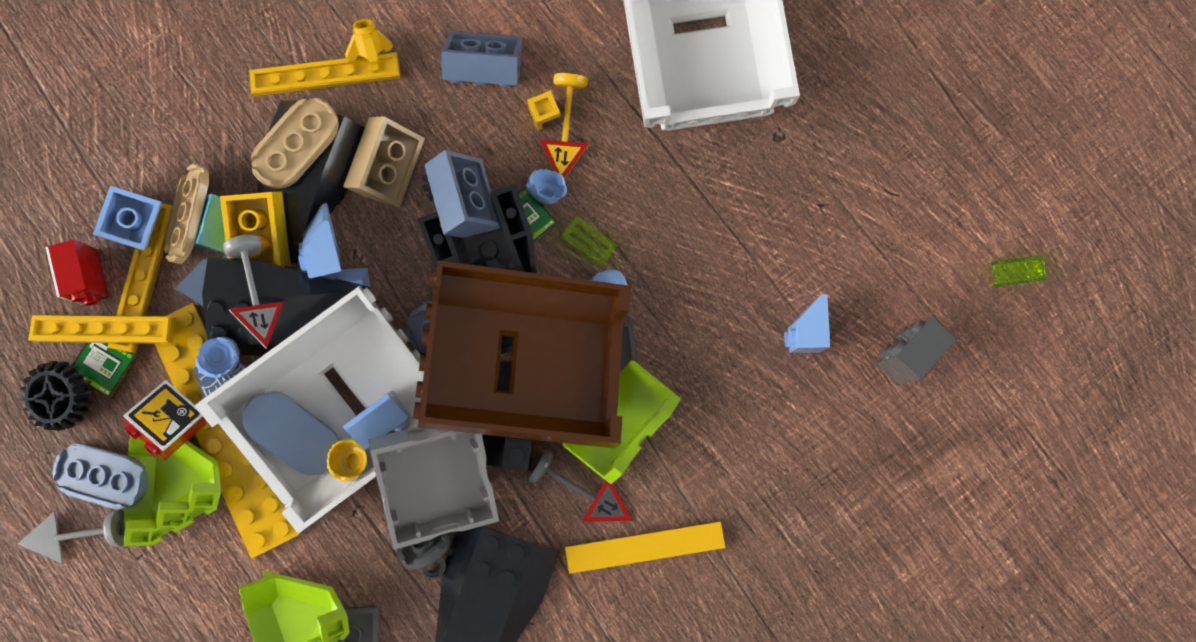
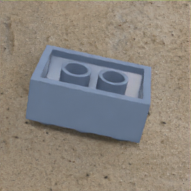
[441,31,523,87]
[425,150,502,238]

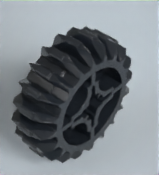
[19,361,94,431]

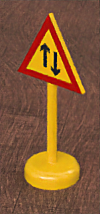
[540,73,589,179]

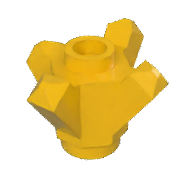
[345,19,393,65]

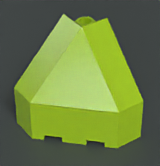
[124,436,221,546]
[239,570,350,642]

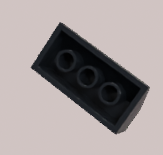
[482,362,534,471]

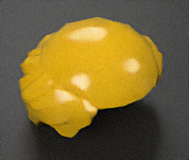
[327,438,368,482]

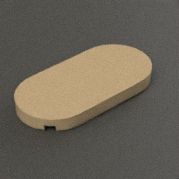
[251,98,339,189]
[164,163,209,264]

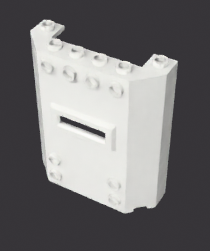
[623,0,800,131]
[194,286,424,534]

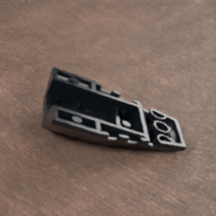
[256,100,365,264]
[417,184,537,354]
[202,258,371,356]
[435,525,560,642]

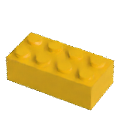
[220,192,291,267]

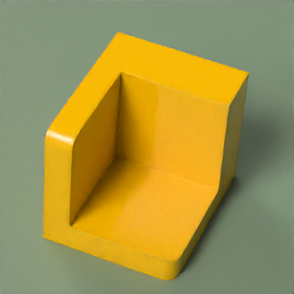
[527,90,561,131]

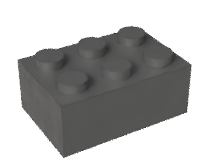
[876,317,957,385]

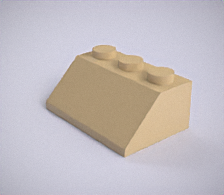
[343,117,425,208]

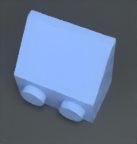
[93,186,163,251]
[784,294,830,353]
[342,391,411,450]

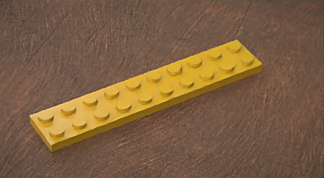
[155,303,302,559]

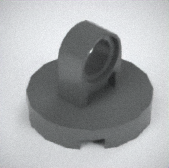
[397,533,450,578]

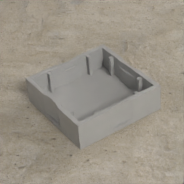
[368,427,499,550]

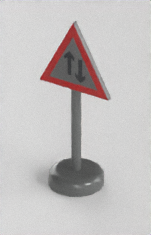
[527,448,633,522]

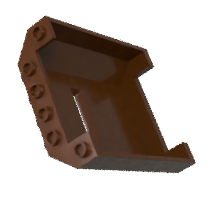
[413,261,631,448]

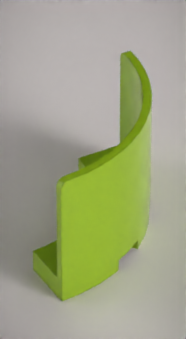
[563,360,681,484]

